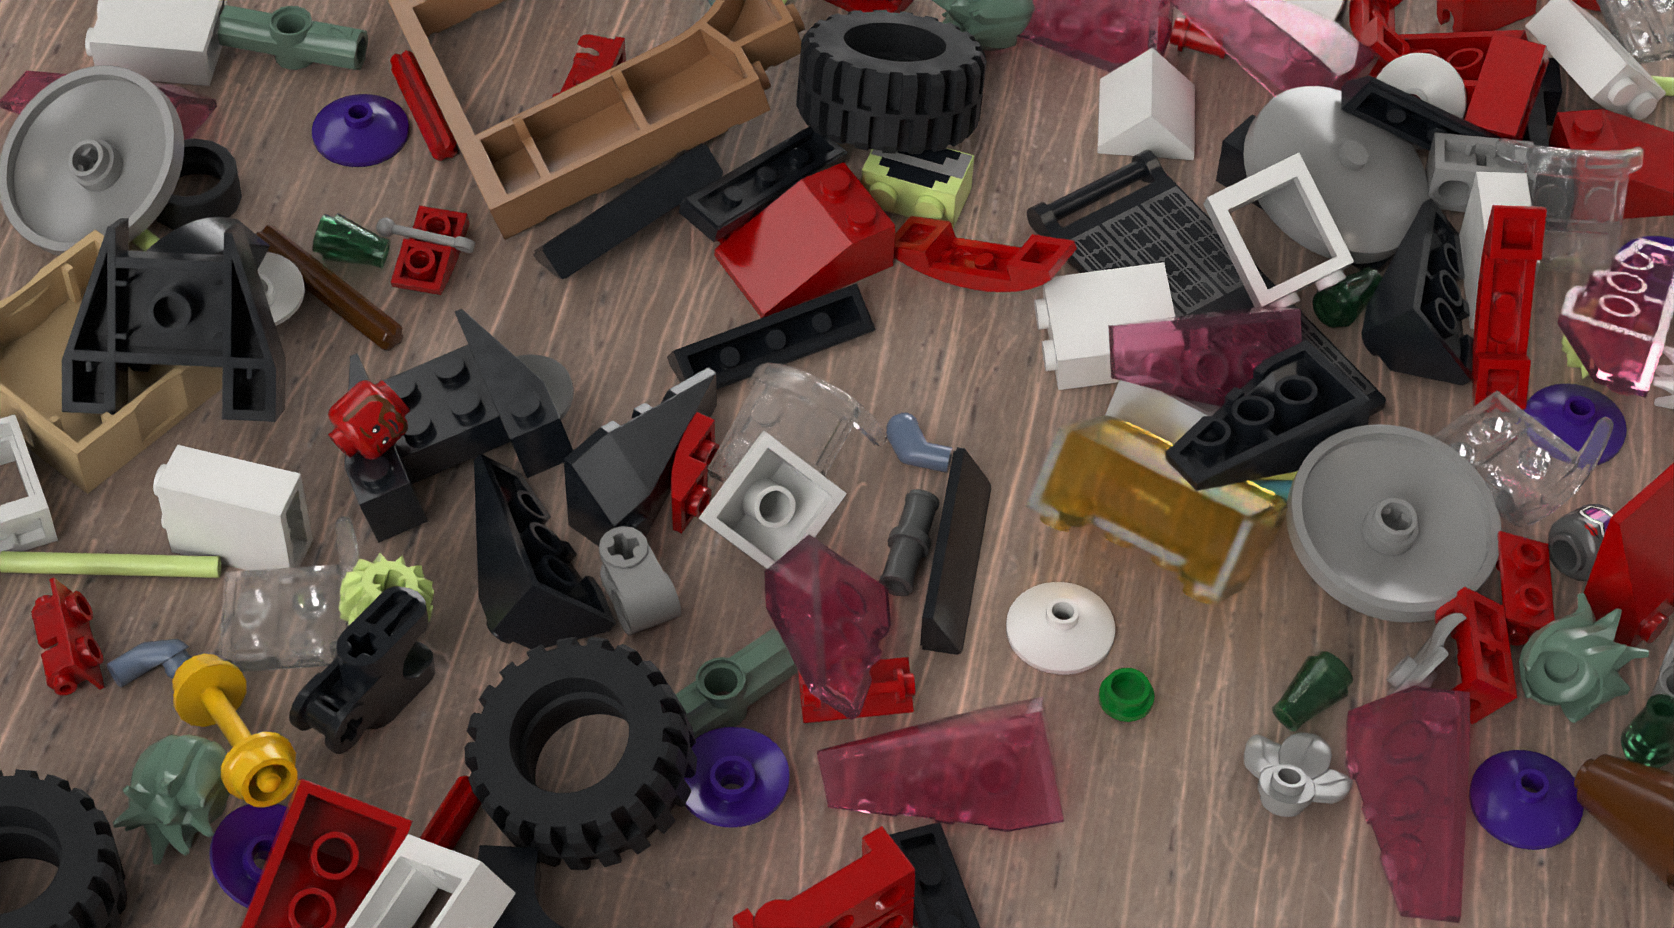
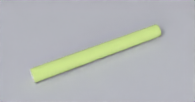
[0,551,221,578]

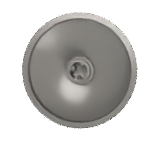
[0,65,184,256]
[1243,86,1429,264]
[1286,424,1502,623]

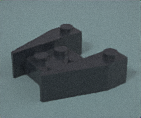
[62,218,286,422]
[344,309,573,543]

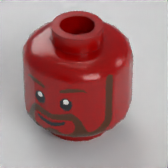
[328,380,410,460]

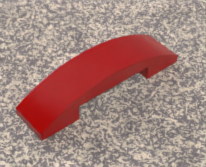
[1349,0,1410,65]
[1472,205,1547,410]
[894,216,1077,292]

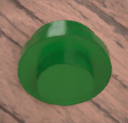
[1098,668,1155,722]

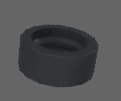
[156,138,242,230]

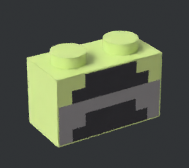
[861,148,974,228]

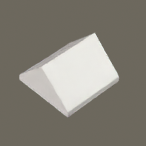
[1097,48,1195,160]
[699,431,847,580]

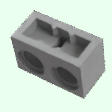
[1425,132,1535,212]

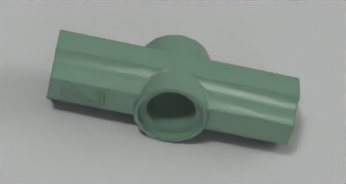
[217,5,368,70]
[675,628,803,738]

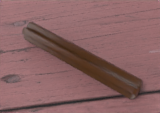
[256,225,403,351]

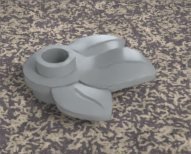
[1386,613,1467,706]
[1243,732,1353,817]

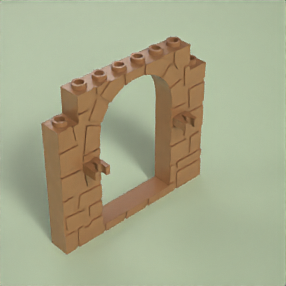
[388,0,805,240]

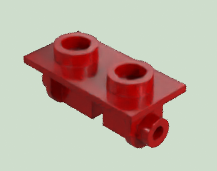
[1496,531,1555,646]
[31,577,105,696]
[798,657,916,723]

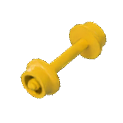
[172,653,298,808]

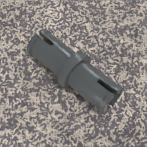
[879,489,940,596]

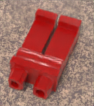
[732,826,915,928]

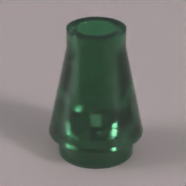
[312,213,391,268]
[1312,267,1382,328]
[1272,651,1353,731]
[1620,694,1674,769]

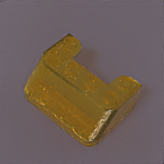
[1026,415,1288,604]

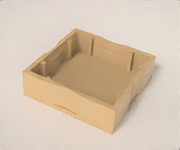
[0,229,223,494]

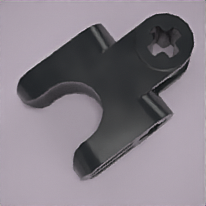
[289,586,435,754]

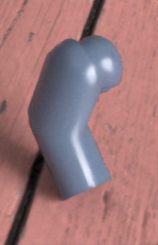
[886,413,953,473]
[107,639,192,688]

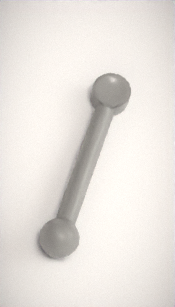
[376,217,476,253]

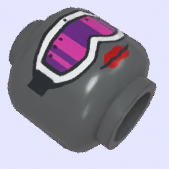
[1548,504,1615,581]

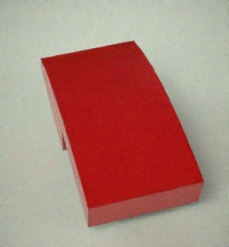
[391,205,470,295]
[671,412,719,534]

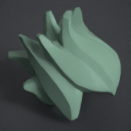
[932,0,1035,51]
[1519,593,1649,723]
[113,734,230,865]

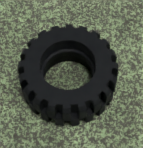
[796,10,987,154]
[464,637,697,870]
[0,769,127,928]

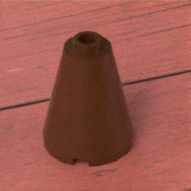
[1574,754,1674,891]

